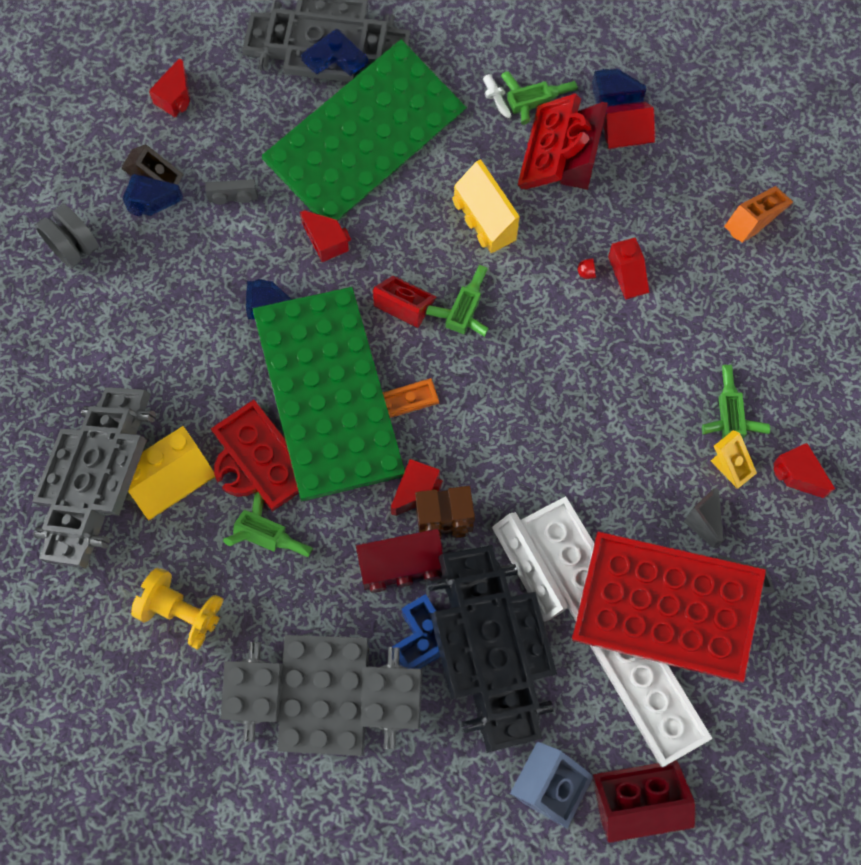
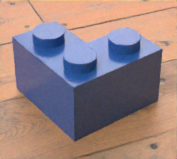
[392,594,441,669]

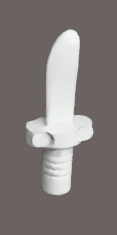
[483,74,511,118]

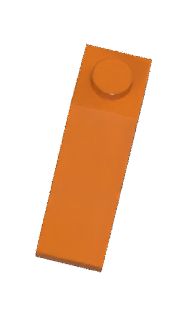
[724,186,793,243]

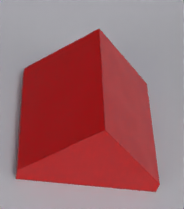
[603,101,655,149]
[373,276,437,328]

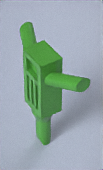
[501,71,578,125]
[426,265,489,337]
[702,365,770,439]
[223,492,313,557]

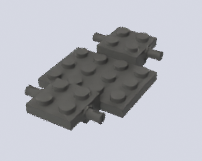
[242,0,411,82]
[32,387,156,569]
[220,635,423,756]

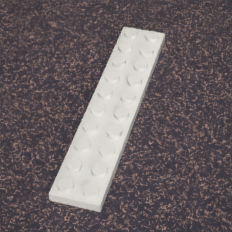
[521,496,712,767]

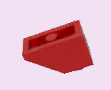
[149,59,190,117]
[300,210,351,262]
[608,237,649,300]
[773,443,835,498]
[390,459,443,516]

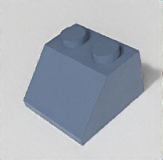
[510,741,593,828]

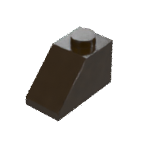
[121,144,184,194]

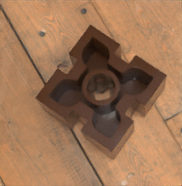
[415,486,475,539]

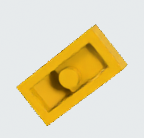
[710,430,757,489]

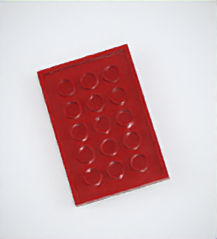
[572,532,766,683]

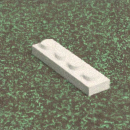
[492,512,569,622]

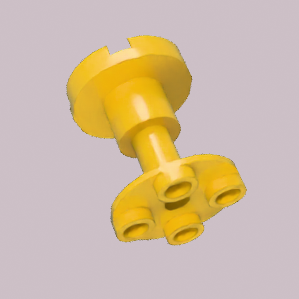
[131,568,224,650]

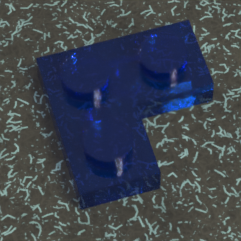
[301,28,368,76]

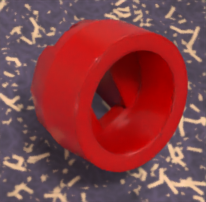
[578,258,596,279]

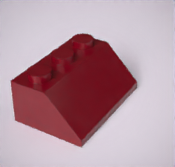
[560,102,608,190]
[355,529,443,593]
[593,760,695,843]

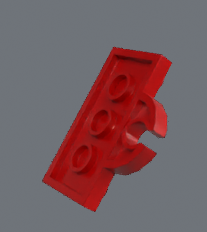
[517,93,592,190]
[211,400,299,512]

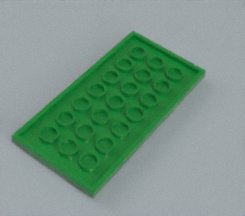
[261,39,467,221]
[252,287,405,502]

